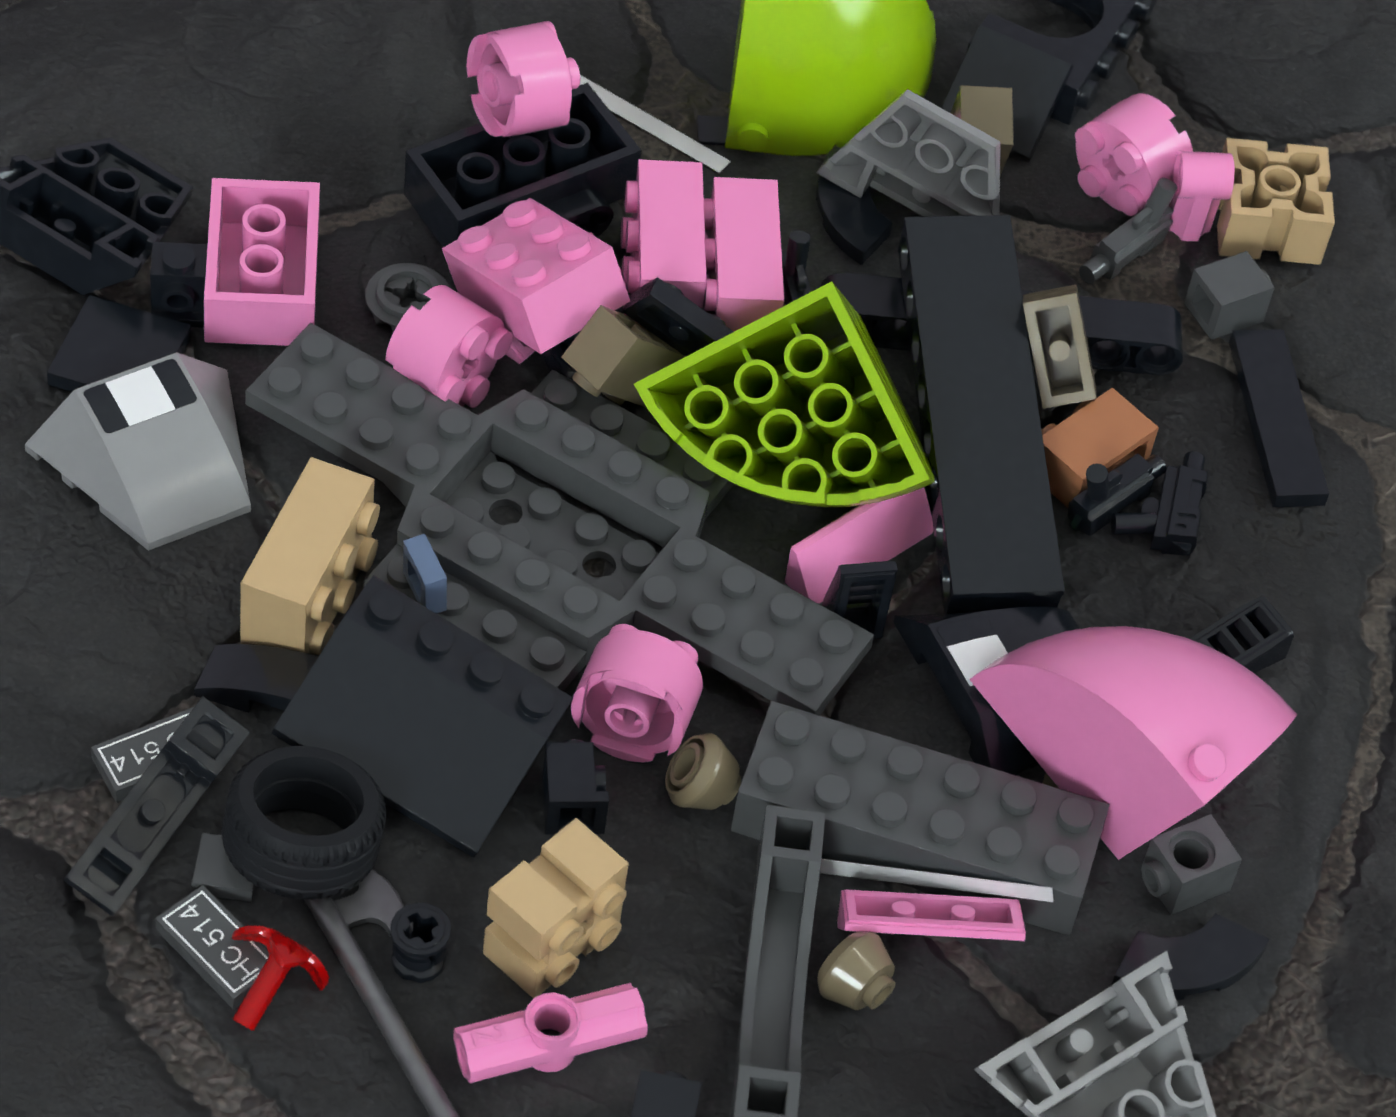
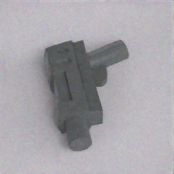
[1079,178,1178,284]

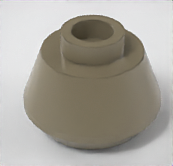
[665,733,741,810]
[817,931,896,1010]

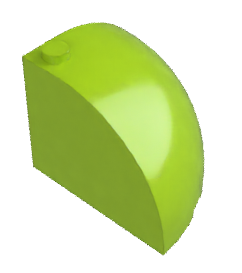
[725,0,936,156]
[634,281,935,507]

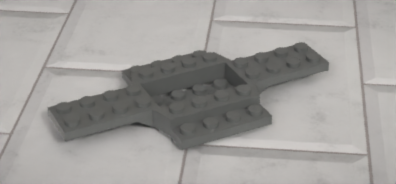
[246,323,874,715]

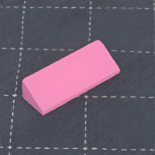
[785,487,934,604]
[837,889,1026,941]

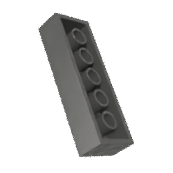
[731,701,1110,936]

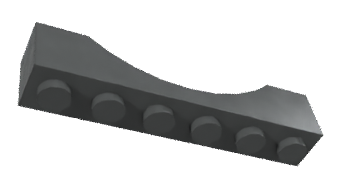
[730,805,826,1117]

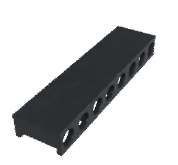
[898,215,1065,614]

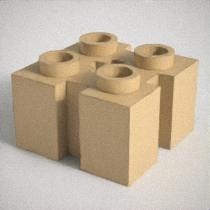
[1217,138,1335,265]
[483,818,629,999]

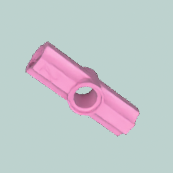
[453,983,648,1083]

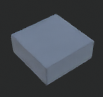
[403,533,447,614]

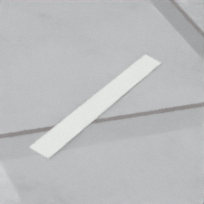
[580,75,731,173]
[820,859,1054,902]

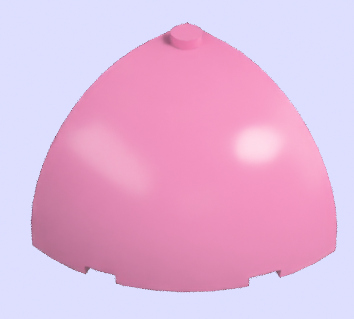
[969,626,1297,860]

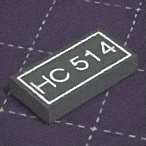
[91,707,194,803]
[155,885,269,1010]

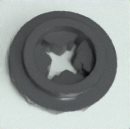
[365,263,450,332]

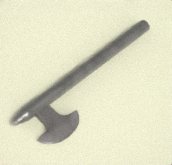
[305,869,459,1117]

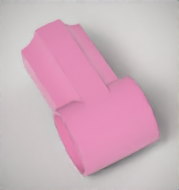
[1169,151,1235,242]

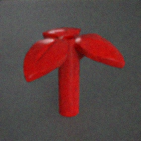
[231,925,329,1031]

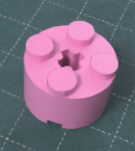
[467,21,580,137]
[1075,93,1193,216]
[385,285,513,408]
[571,624,703,763]

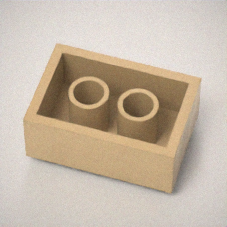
[240,457,380,656]

